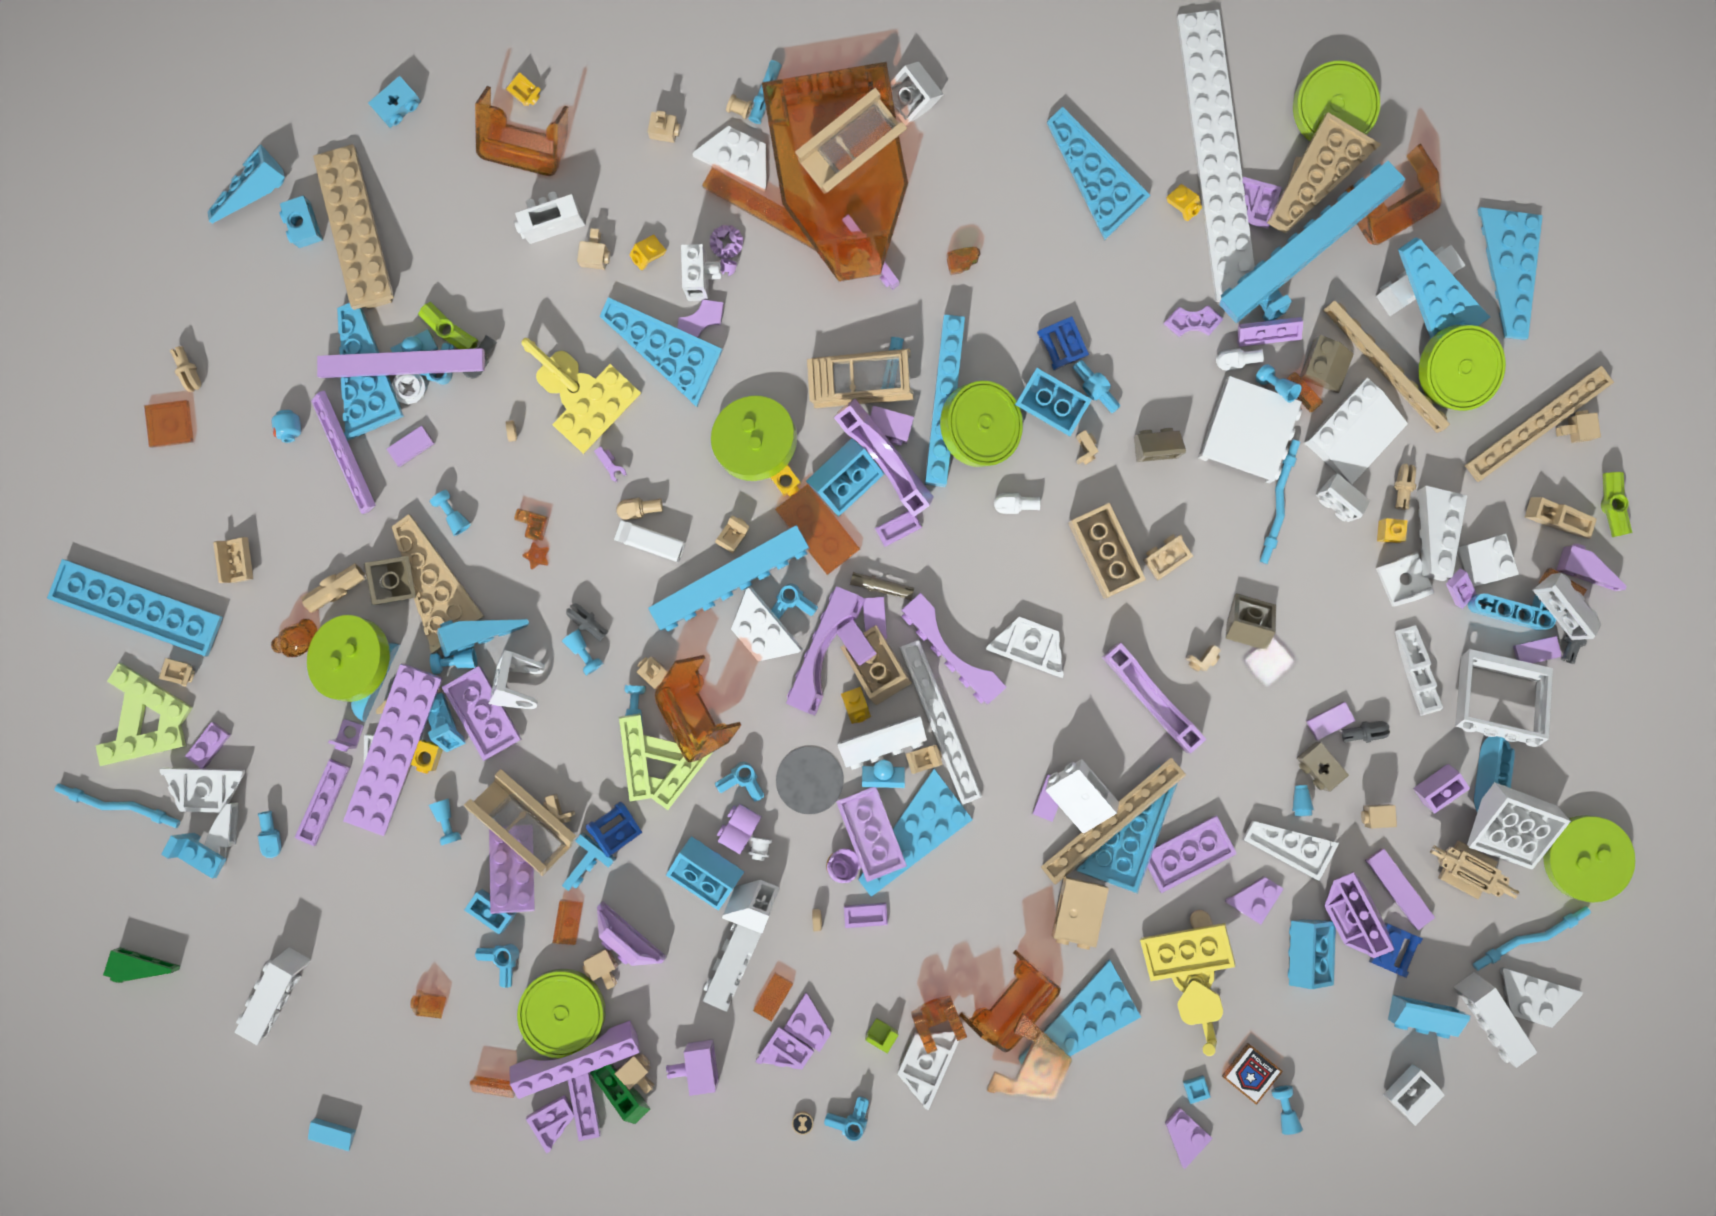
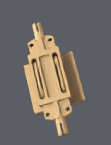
[1430,841,1519,899]

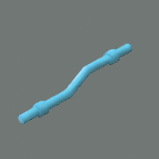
[1260,440,1301,564]
[54,783,180,828]
[1473,906,1591,971]

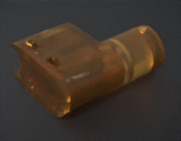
[514,508,549,541]

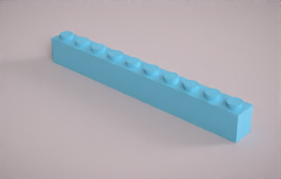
[1220,161,1405,323]

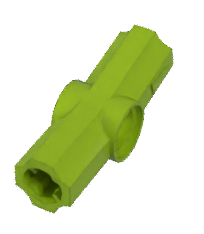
[418,301,479,349]
[1601,472,1633,537]

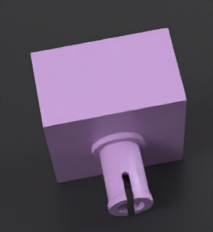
[666,1039,719,1096]

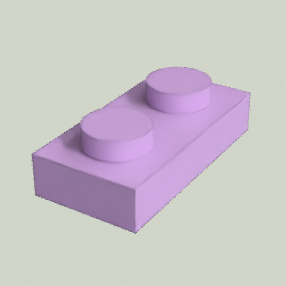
[1446,568,1476,609]
[185,722,231,769]

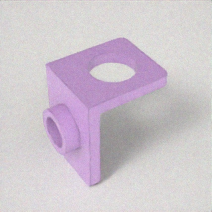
[328,719,364,752]

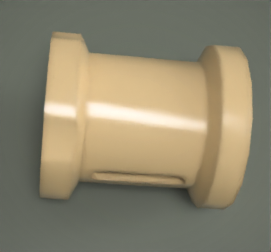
[726,94,753,120]

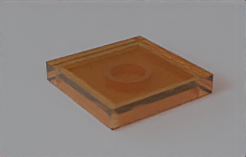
[144,400,194,448]

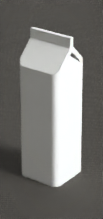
[614,520,685,563]

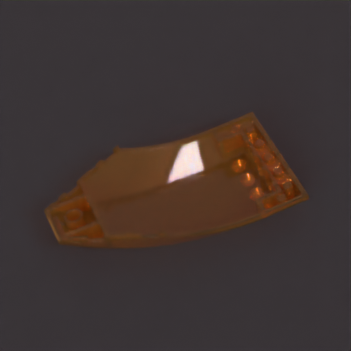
[762,62,909,282]

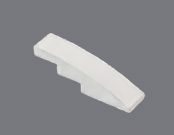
[1395,625,1443,716]

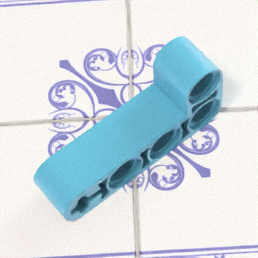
[1467,593,1556,630]

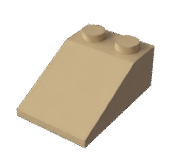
[840,625,912,705]

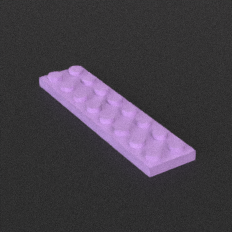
[343,663,443,836]

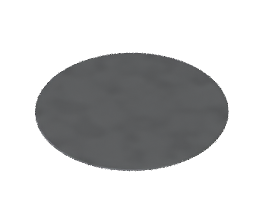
[776,747,843,814]

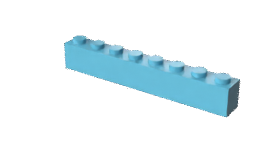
[925,314,965,487]
[648,525,810,632]

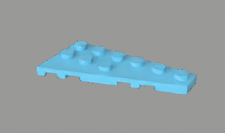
[1047,107,1151,240]
[1477,207,1543,340]
[1398,237,1490,339]
[600,297,723,407]
[337,303,404,441]
[1076,765,1177,894]
[858,769,973,897]
[1018,960,1141,1079]

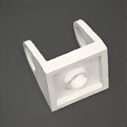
[1376,552,1435,607]
[489,650,545,709]

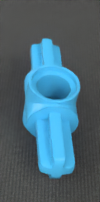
[1073,360,1120,413]

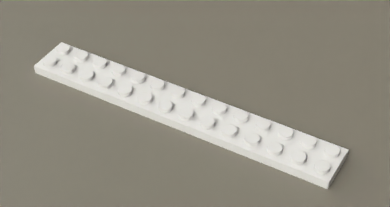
[1177,10,1255,302]

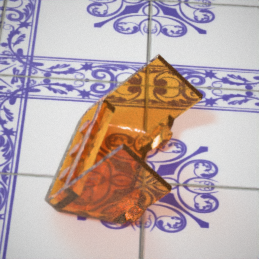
[475,86,569,176]
[1342,144,1442,245]
[655,655,741,762]
[959,950,1061,1052]

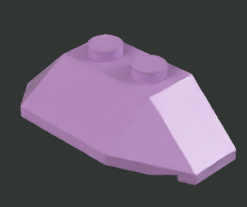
[1325,872,1394,958]
[597,901,667,966]

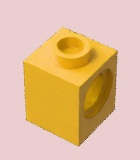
[770,465,801,497]
[1377,518,1408,543]
[411,740,443,774]

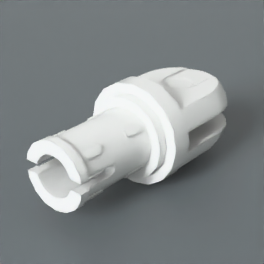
[1216,348,1264,371]
[994,493,1040,514]

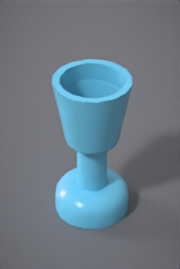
[1256,364,1302,403]
[429,490,471,536]
[562,629,604,676]
[430,648,477,675]
[624,685,646,729]
[428,798,462,846]
[1271,1085,1303,1135]

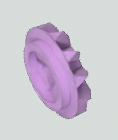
[710,225,743,259]

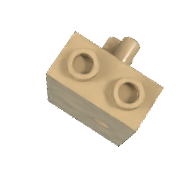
[1051,876,1109,950]

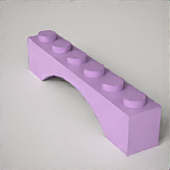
[834,399,934,517]
[786,586,865,716]
[901,593,1007,704]
[1102,643,1207,754]
[510,1021,640,1099]

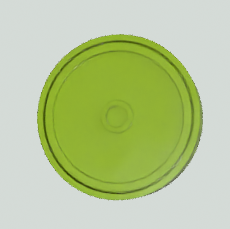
[1293,60,1380,141]
[1419,325,1506,411]
[940,381,1023,467]
[711,396,797,481]
[307,615,390,702]
[1543,815,1636,902]
[517,969,606,1058]

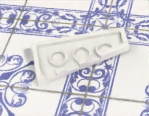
[1242,821,1339,881]

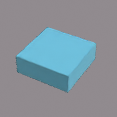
[1183,1075,1211,1104]

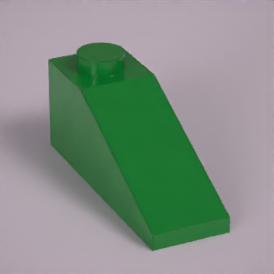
[103,947,180,983]
[590,1064,651,1124]

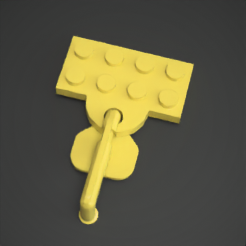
[521,338,641,454]
[1140,923,1236,1056]

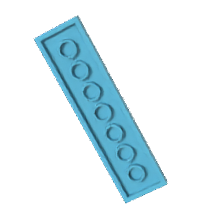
[47,559,223,656]

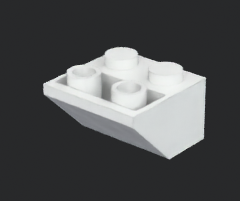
[1316,473,1370,522]
[722,880,780,933]
[1383,1064,1445,1126]

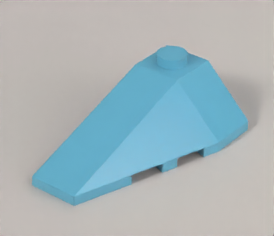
[207,145,285,224]
[437,619,529,658]

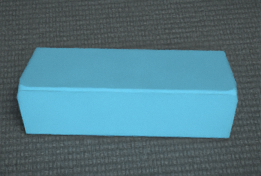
[308,1118,356,1151]

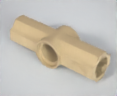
[301,563,366,613]

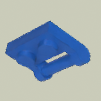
[1037,316,1089,370]
[586,802,643,857]
[1369,923,1423,978]

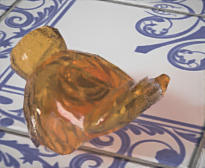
[271,619,317,657]

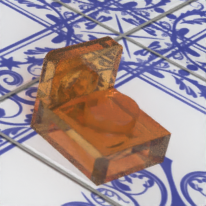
[410,990,446,1019]

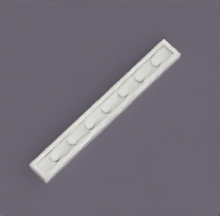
[900,640,982,805]

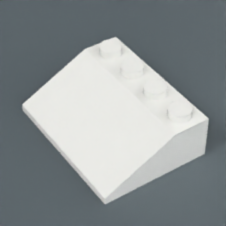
[1304,377,1408,485]
[837,715,927,770]
[1467,782,1571,869]

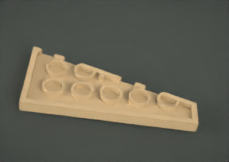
[1267,113,1381,233]
[392,514,485,654]

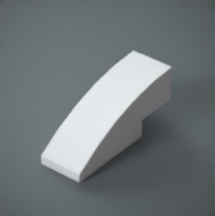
[205,802,239,866]

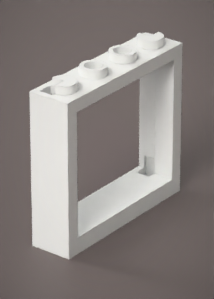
[1455,649,1553,747]

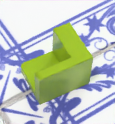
[865,1018,899,1054]

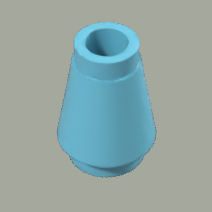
[1292,785,1314,816]

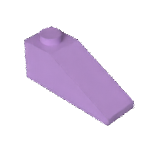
[1556,544,1627,591]

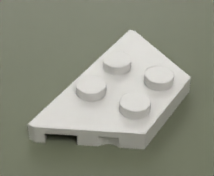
[693,126,766,191]
[731,587,803,661]
[986,617,1064,678]
[160,767,245,813]
[1500,967,1583,1028]
[897,1031,962,1110]

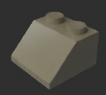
[1299,335,1354,393]
[1134,428,1186,462]
[364,556,416,605]
[1226,593,1276,650]

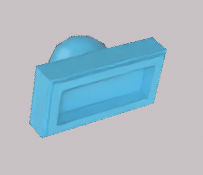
[390,329,439,352]
[862,759,905,788]

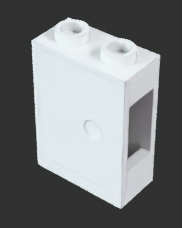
[514,191,585,244]
[681,244,722,301]
[1046,759,1119,833]

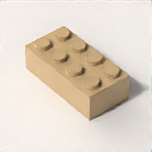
[1068,503,1146,599]

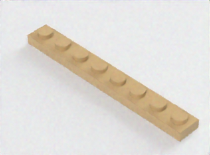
[1323,301,1450,433]
[1465,366,1614,482]
[1041,758,1186,885]

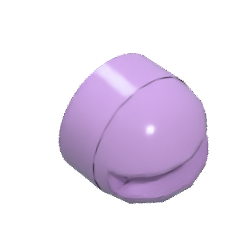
[720,259,737,276]

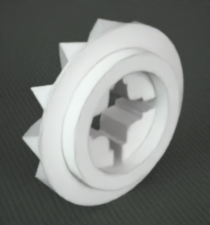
[392,374,426,405]

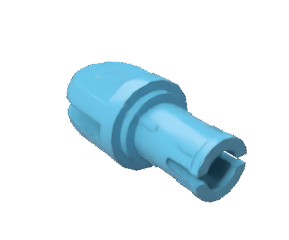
[257,811,282,858]

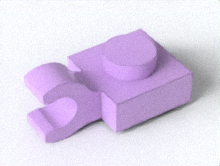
[594,446,627,482]

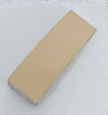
[1525,497,1597,539]

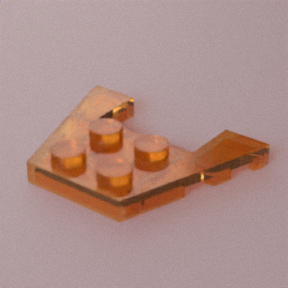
[986,1013,1072,1099]

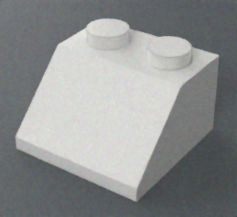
[881,62,944,126]
[1458,534,1519,587]

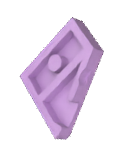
[1242,177,1282,229]
[1225,876,1283,924]
[784,993,831,1052]
[755,1026,814,1070]
[526,1095,574,1153]
[1165,1107,1213,1169]

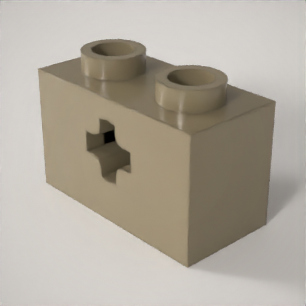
[1297,742,1349,792]

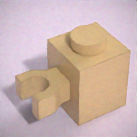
[648,111,681,143]
[577,228,610,270]
[1555,410,1601,443]
[637,656,671,689]
[1361,804,1397,829]
[583,948,618,990]
[615,1054,654,1094]

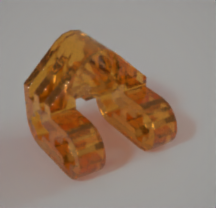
[911,996,967,1054]

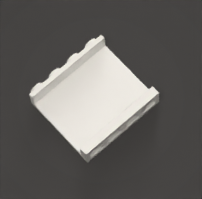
[1198,376,1302,483]

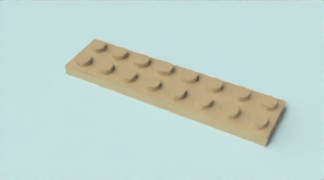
[313,144,394,310]

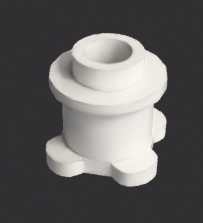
[748,836,772,861]

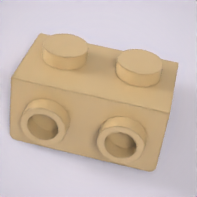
[1143,534,1193,581]
[213,537,253,583]

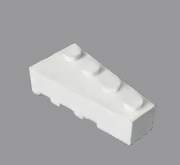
[1376,245,1466,316]
[1417,486,1467,581]
[703,923,762,1012]
[235,947,311,1045]
[1454,972,1537,1068]

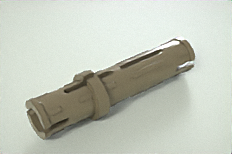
[850,572,914,601]

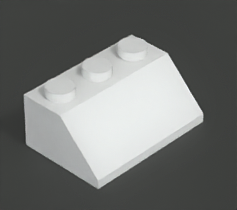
[1533,573,1601,640]

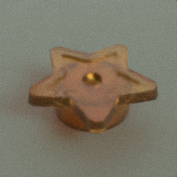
[522,542,549,569]

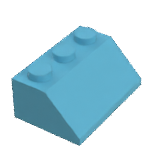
[1015,368,1092,437]
[806,438,884,517]
[666,836,744,911]
[1288,919,1336,989]
[1388,995,1470,1039]

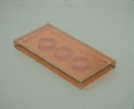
[775,484,860,576]

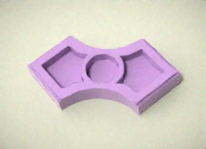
[677,299,724,338]
[1164,305,1223,337]

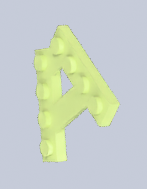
[95,663,193,766]
[619,714,720,810]

